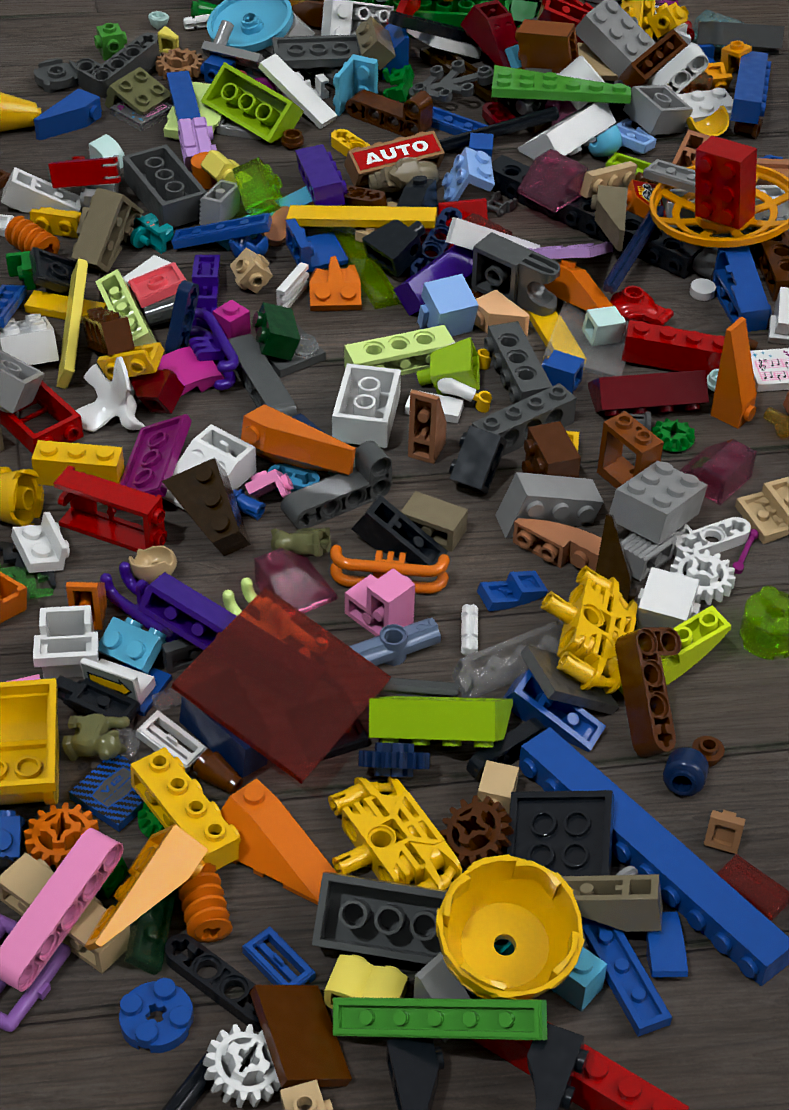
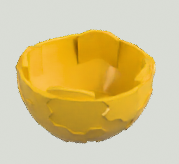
[436,854,585,999]

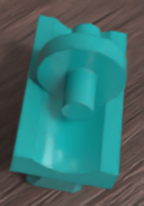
[130,213,174,254]

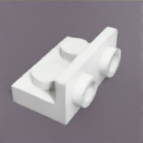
[11,512,70,573]

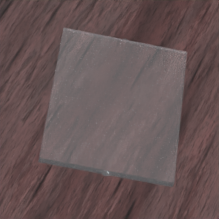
[543,301,629,377]

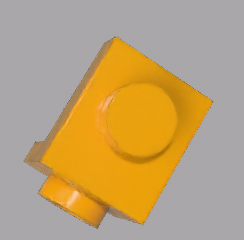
[720,40,752,74]
[701,62,733,90]

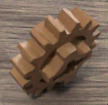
[156,48,204,80]

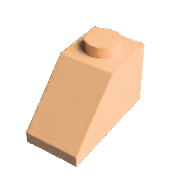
[474,290,530,336]

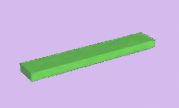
[333,997,547,1040]

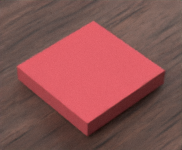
[128,262,187,308]

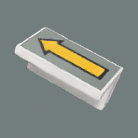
[80,658,156,705]

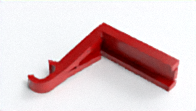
[48,156,121,188]

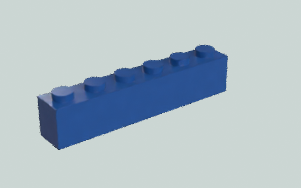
[730,51,771,124]

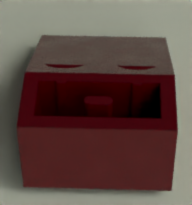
[460,0,518,67]

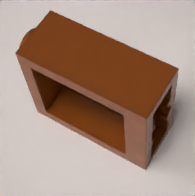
[597,411,664,489]

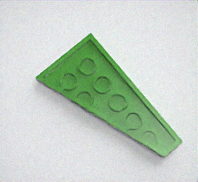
[491,65,631,104]

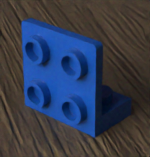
[286,218,348,272]

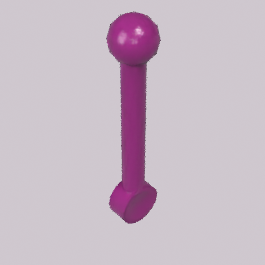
[732,529,759,574]

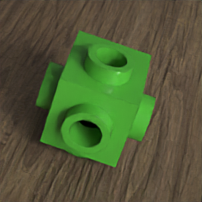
[94,23,127,61]

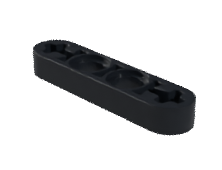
[164,934,262,1032]

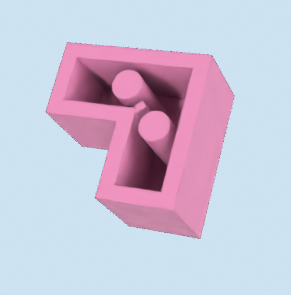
[345,568,415,636]

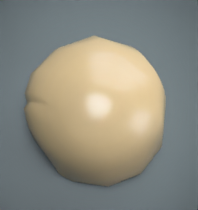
[128,546,177,584]

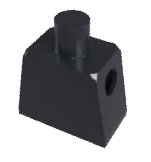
[362,220,426,278]

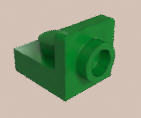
[6,251,36,290]

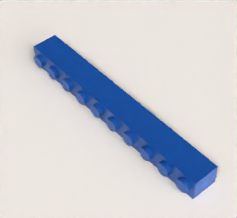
[519,727,789,986]

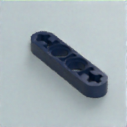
[409,207,462,277]

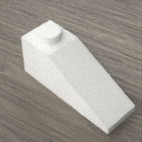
[1,167,81,213]

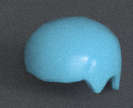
[588,125,622,158]

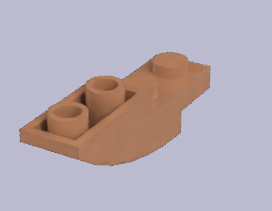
[513,518,602,572]

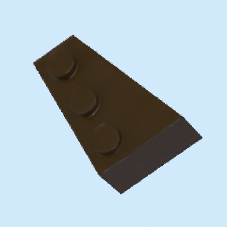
[162,458,251,556]

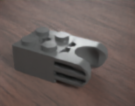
[471,232,560,316]

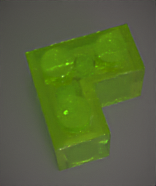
[232,157,283,216]

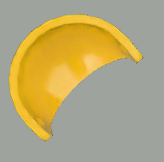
[686,105,729,137]

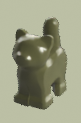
[271,527,331,557]
[62,713,130,761]

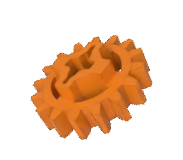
[24,802,99,869]

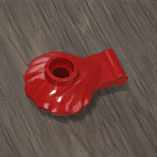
[610,286,674,326]

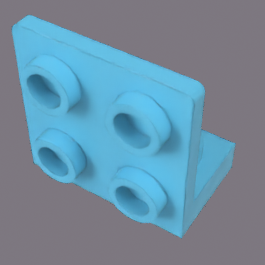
[333,54,378,116]

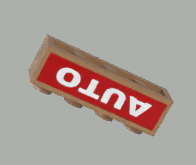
[344,130,445,187]

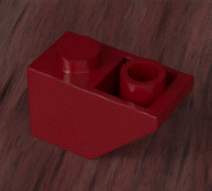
[129,369,185,414]

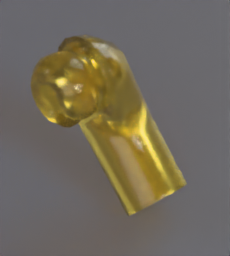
[763,407,789,438]

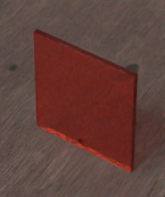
[171,587,391,784]

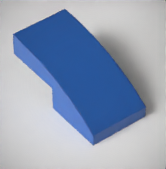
[477,571,548,611]
[644,912,688,977]

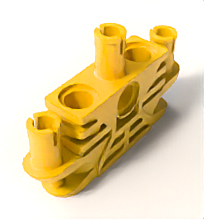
[541,565,638,694]
[328,777,462,890]

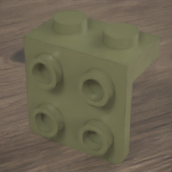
[105,67,171,115]

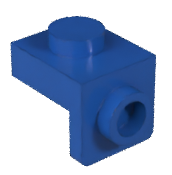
[0,810,25,859]

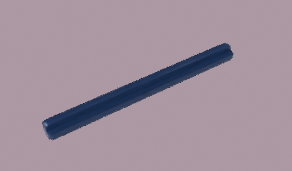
[603,205,665,294]

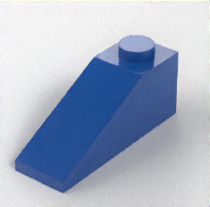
[34,88,102,140]
[503,668,606,752]

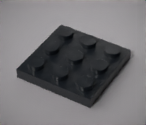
[506,790,614,876]

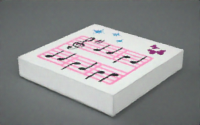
[750,348,789,392]

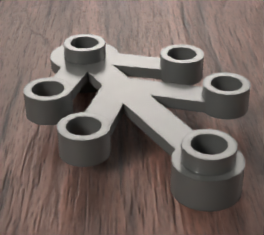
[409,60,494,103]

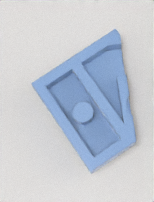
[607,118,657,154]

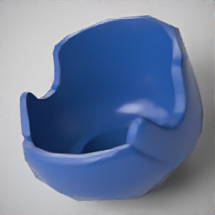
[228,233,269,258]

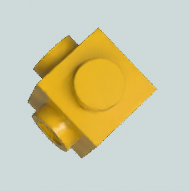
[647,2,687,38]

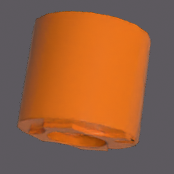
[190,152,217,189]

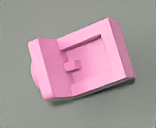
[245,469,294,498]

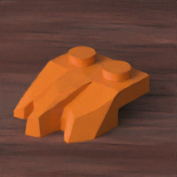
[309,256,362,311]

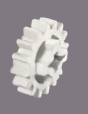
[670,549,736,605]
[203,1024,280,1108]

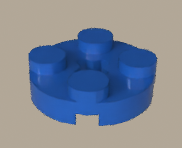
[119,978,194,1053]

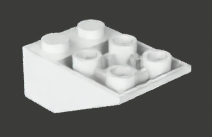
[321,0,394,36]
[0,314,59,365]
[162,424,256,511]

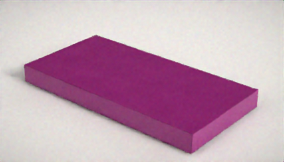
[116,414,192,510]

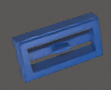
[242,926,316,985]

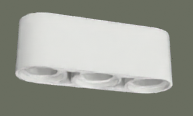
[647,44,709,93]

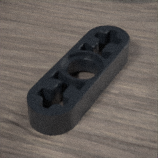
[466,718,547,782]

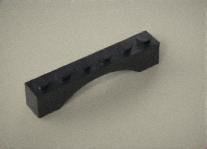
[527,1022,589,1110]

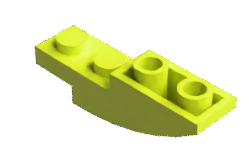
[618,605,731,696]

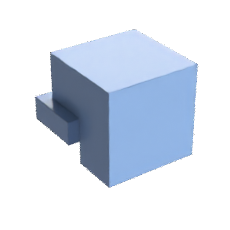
[417,274,478,336]

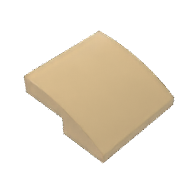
[735,477,789,544]

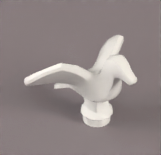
[75,357,145,432]

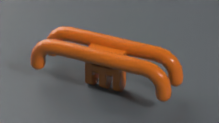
[330,544,450,594]

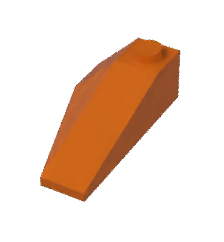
[711,317,757,429]
[241,404,356,475]
[220,778,337,905]

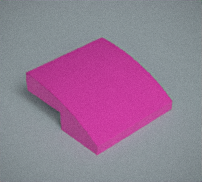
[157,346,224,397]

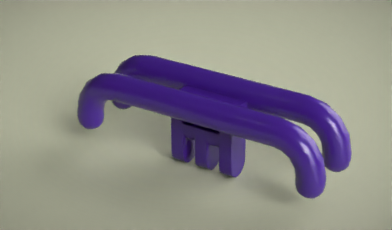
[189,308,239,391]
[100,562,183,642]

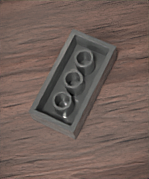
[123,144,207,229]
[312,872,447,964]

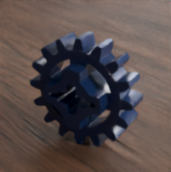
[358,742,430,777]

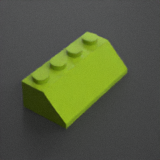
[200,62,304,143]
[369,696,513,747]

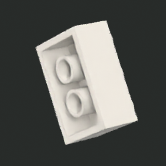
[332,363,401,448]

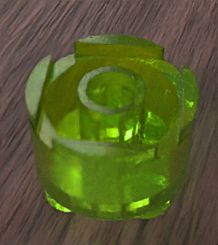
[739,586,789,660]

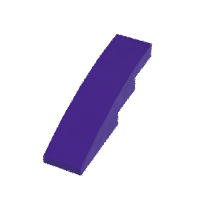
[192,255,220,329]

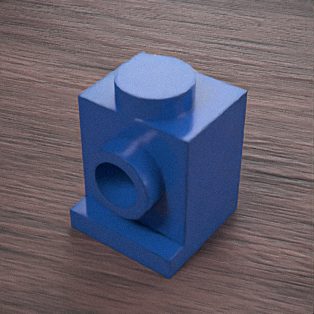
[200,54,236,84]

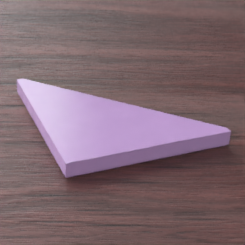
[528,242,613,259]

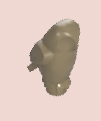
[368,157,439,193]

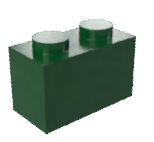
[252,302,301,361]

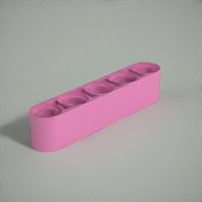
[0,828,124,992]

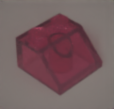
[518,149,588,212]
[679,439,757,505]

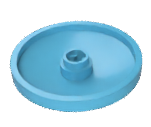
[207,0,294,52]

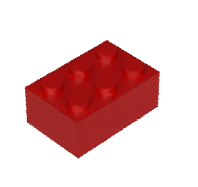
[695,135,757,230]

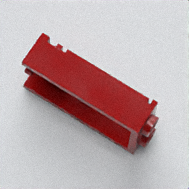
[0,381,84,454]
[53,465,167,552]

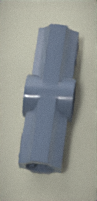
[345,618,441,672]

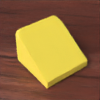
[158,26,179,53]

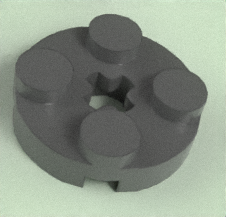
[34,58,78,93]

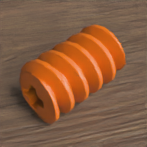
[5,216,60,255]
[178,863,233,943]

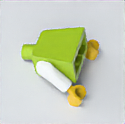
[417,337,492,413]

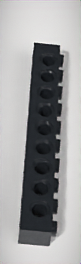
[492,155,704,279]

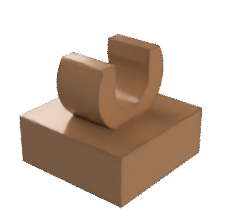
[704,810,746,854]

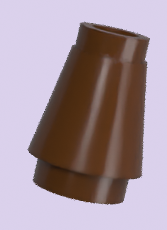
[193,749,244,795]

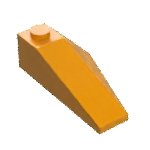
[84,824,208,951]

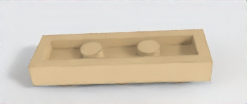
[579,161,638,198]

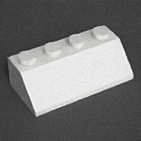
[518,102,616,166]

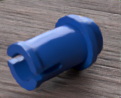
[233,489,266,520]

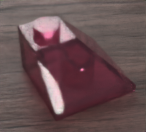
[254,548,337,620]

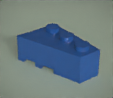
[712,246,772,332]

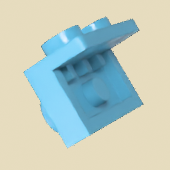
[99,616,167,674]

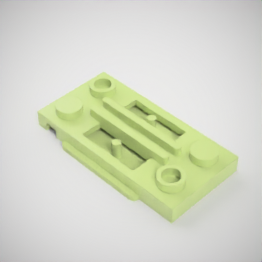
[163,82,223,140]

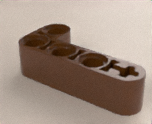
[345,90,433,137]
[615,627,682,758]

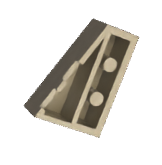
[71,187,144,273]

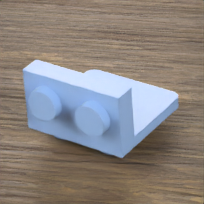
[442,147,495,202]

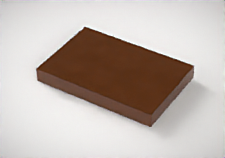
[250,985,352,1088]

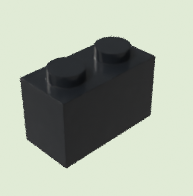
[449,426,507,495]

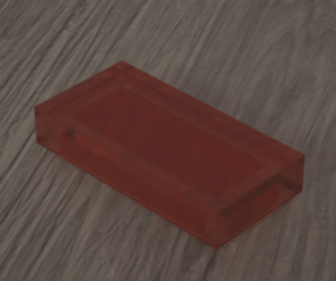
[717,854,789,921]

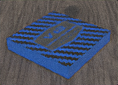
[69,754,144,832]

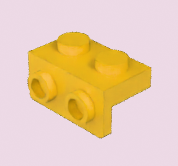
[97,342,164,380]

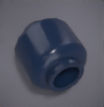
[663,747,709,797]

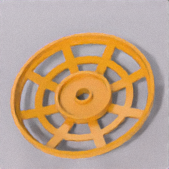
[650,164,789,248]

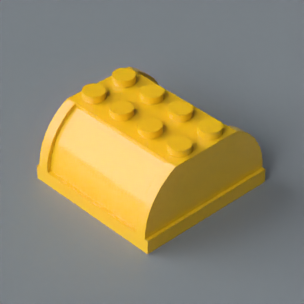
[0,678,59,805]

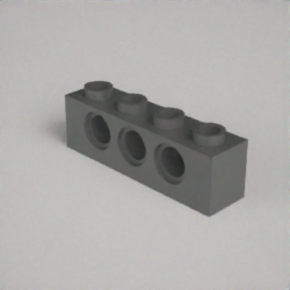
[484,321,552,403]
[472,383,577,456]

